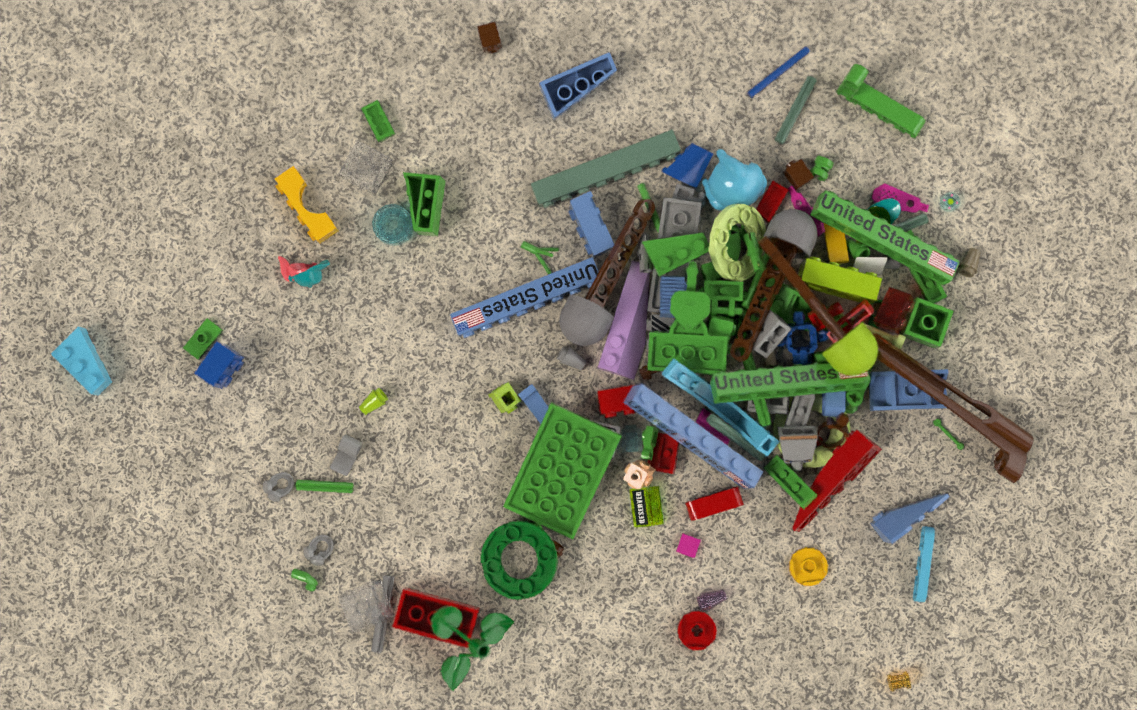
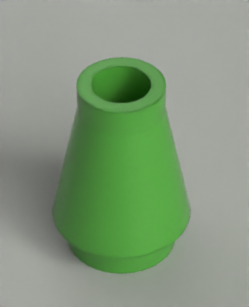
[846,238,871,260]

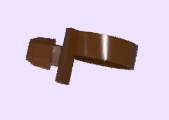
[817,413,849,448]

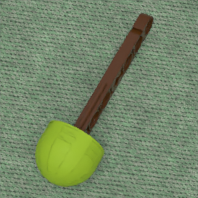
[758,236,878,376]

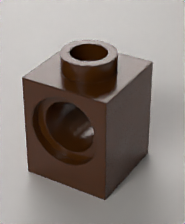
[477,22,502,54]
[783,159,814,191]

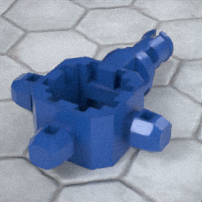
[777,311,828,366]

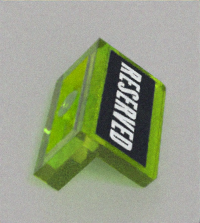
[629,486,664,527]

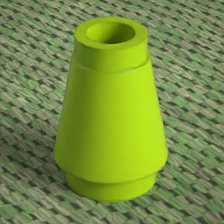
[359,388,388,415]

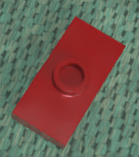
[756,181,789,223]

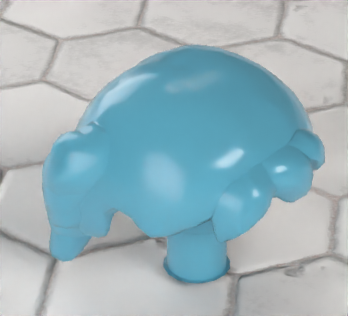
[702,149,767,211]

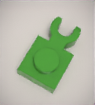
[641,426,659,460]

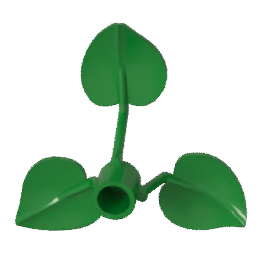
[432,606,514,691]

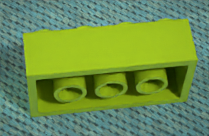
[798,257,882,304]

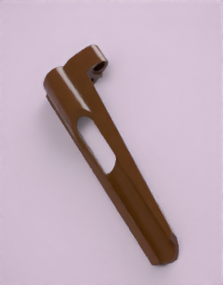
[873,334,1033,483]

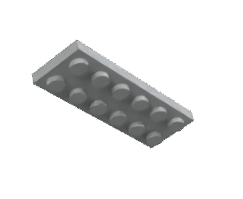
[647,197,702,313]

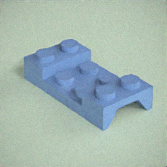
[869,369,948,411]

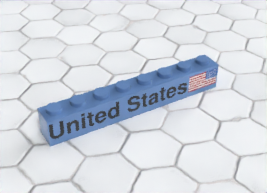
[450,257,599,339]
[623,384,763,489]

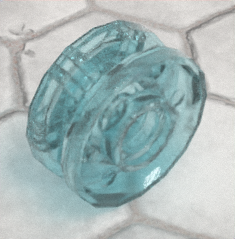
[372,204,414,246]

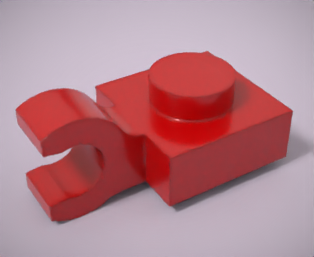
[807,301,844,332]

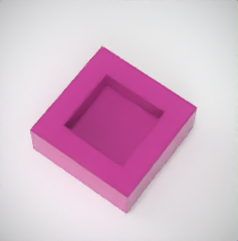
[676,533,701,558]

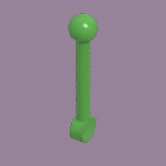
[933,419,964,450]

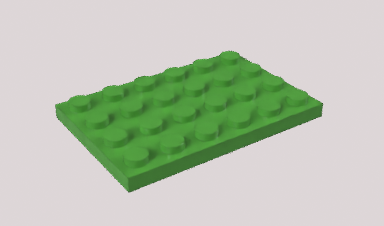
[503,402,622,539]

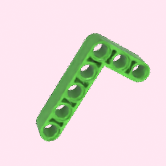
[836,64,926,138]

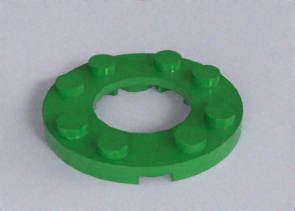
[480,521,558,600]

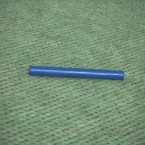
[747,46,810,98]

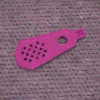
[871,183,929,213]
[788,185,825,237]

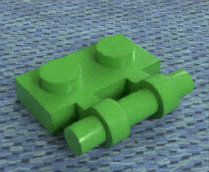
[704,280,743,317]

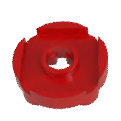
[677,610,717,651]

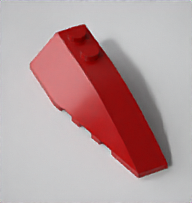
[792,430,882,532]

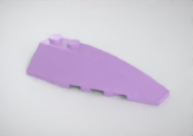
[597,260,650,380]

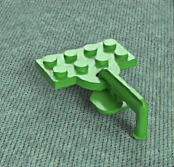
[647,261,728,374]

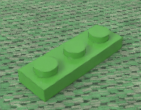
[764,455,818,509]

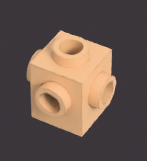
[623,459,656,490]

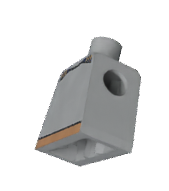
[778,425,818,471]

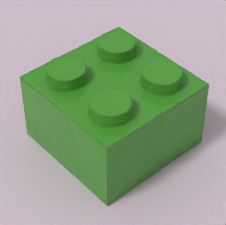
[900,297,954,349]

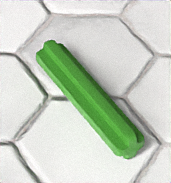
[296,480,354,493]

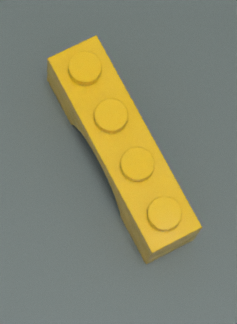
[275,166,339,243]

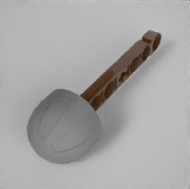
[559,199,655,346]
[730,209,817,362]

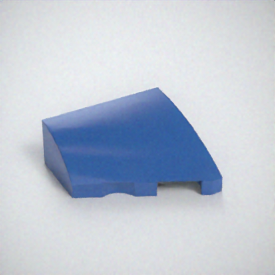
[661,143,713,188]

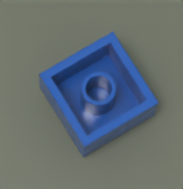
[194,342,244,389]

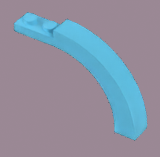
[662,359,780,456]

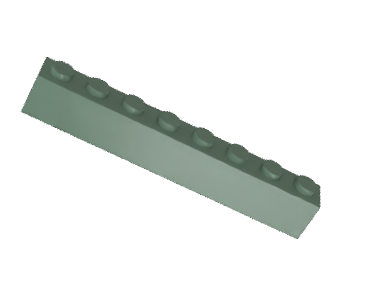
[531,129,681,209]

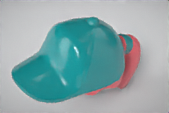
[278,256,330,288]

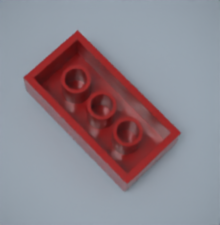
[392,587,480,648]

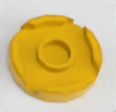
[789,547,828,586]

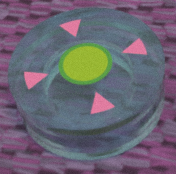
[940,192,960,212]

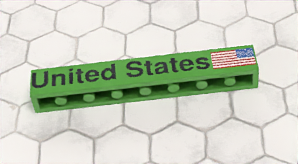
[810,190,960,285]
[710,362,871,404]

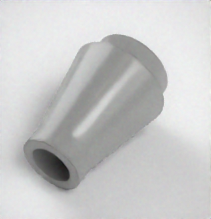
[556,346,586,371]

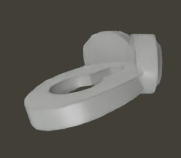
[263,472,294,502]
[303,535,334,566]

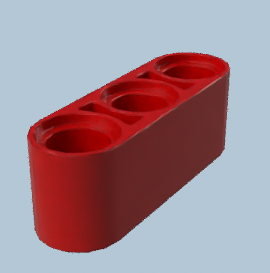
[685,486,744,521]

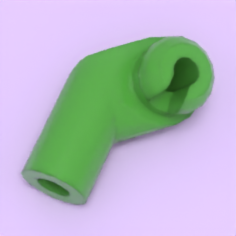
[291,568,318,591]

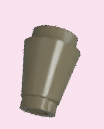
[958,248,981,278]

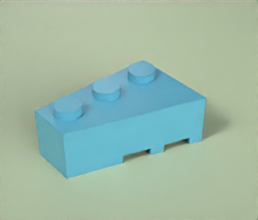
[51,326,112,396]

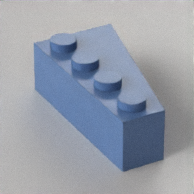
[539,52,617,120]

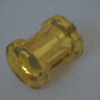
[887,671,911,692]

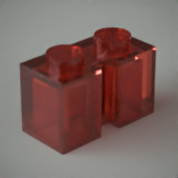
[874,287,915,334]

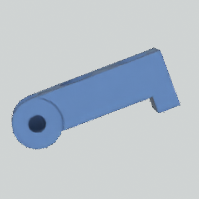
[518,384,549,424]

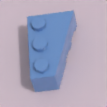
[568,191,614,258]

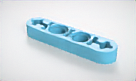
[913,526,935,603]

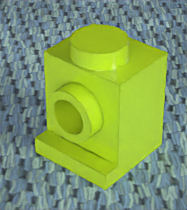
[488,382,521,414]

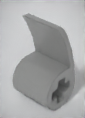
[330,434,363,476]

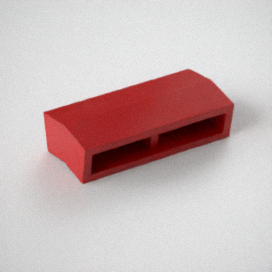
[827,299,874,343]

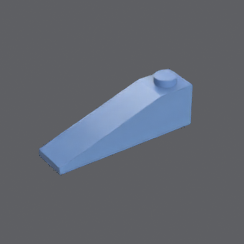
[870,493,949,544]

